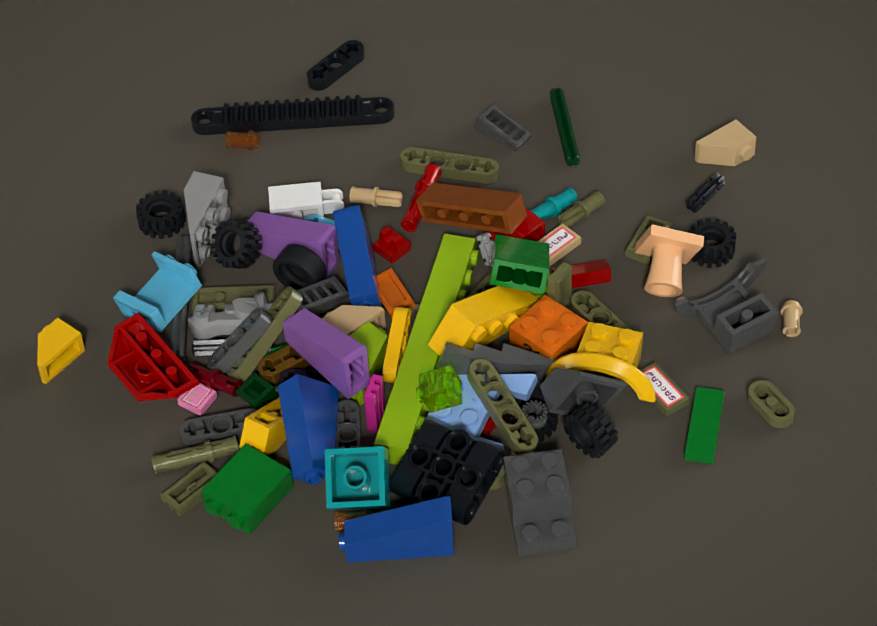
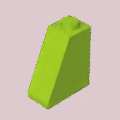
[349,321,388,406]

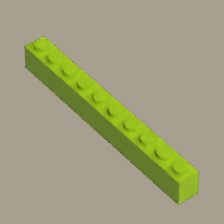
[374,233,480,465]

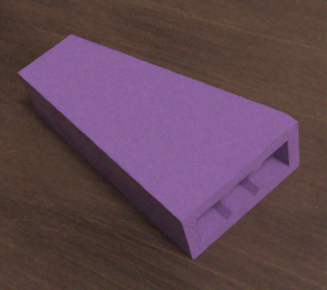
[246,211,339,280]
[282,308,370,399]

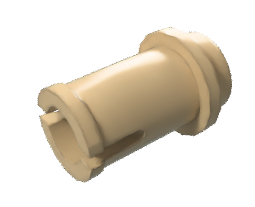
[780,300,803,337]

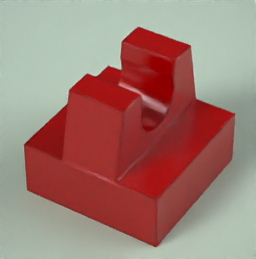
[373,226,411,264]

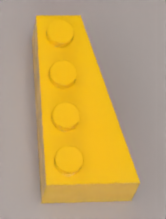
[428,286,539,356]

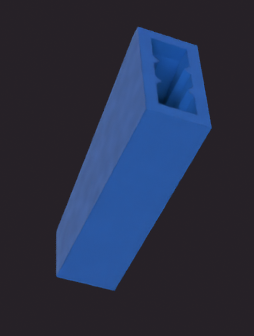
[333,205,382,307]
[278,374,338,485]
[339,496,454,563]

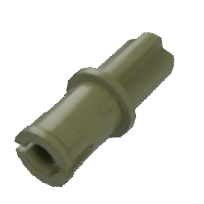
[557,191,606,228]

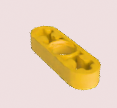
[382,307,411,383]

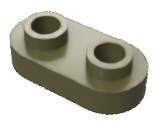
[748,380,795,428]

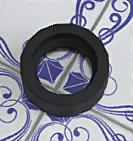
[272,244,327,290]

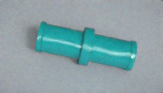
[530,187,578,221]

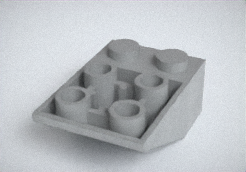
[184,171,231,270]

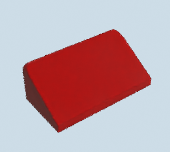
[552,259,611,288]

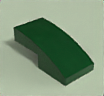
[235,367,279,409]

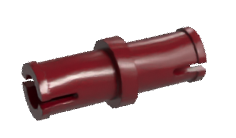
[188,363,243,397]

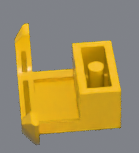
[545,322,656,403]

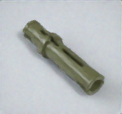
[151,436,239,475]

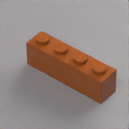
[416,182,527,234]

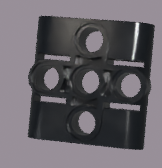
[390,419,505,526]

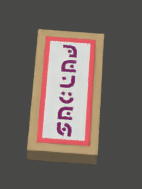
[538,223,581,266]

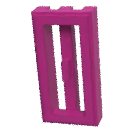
[364,374,385,433]

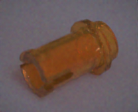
[225,130,259,151]

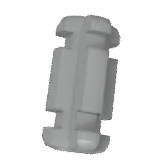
[476,232,494,266]

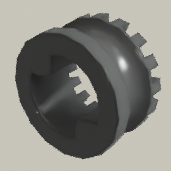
[522,400,548,429]

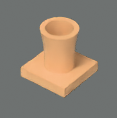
[635,224,704,297]

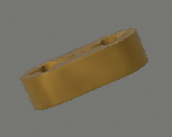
[258,345,309,384]

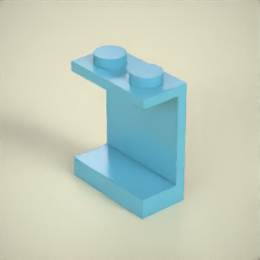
[113,251,202,333]

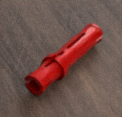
[400,164,442,232]

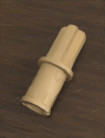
[350,186,403,208]

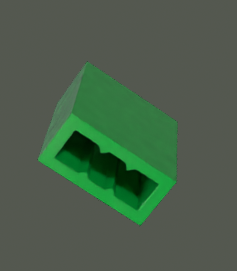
[490,234,550,294]
[201,444,293,535]

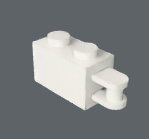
[268,182,344,220]

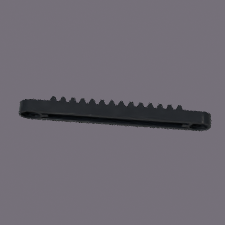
[191,95,394,135]

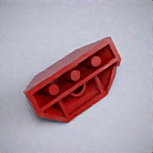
[107,313,199,402]

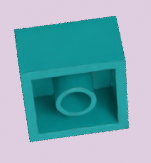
[325,446,390,511]

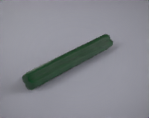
[550,88,580,166]

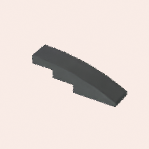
[437,343,556,382]

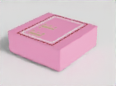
[177,383,217,416]

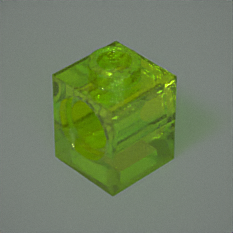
[416,365,462,413]

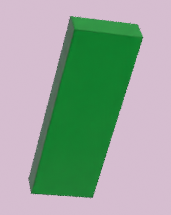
[684,387,725,464]

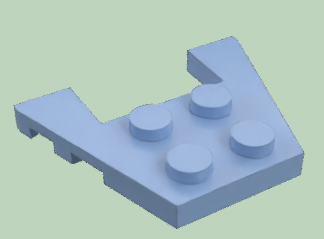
[425,374,538,451]

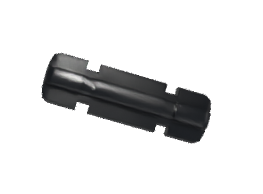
[686,173,725,213]

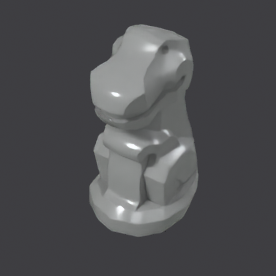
[188,292,273,339]

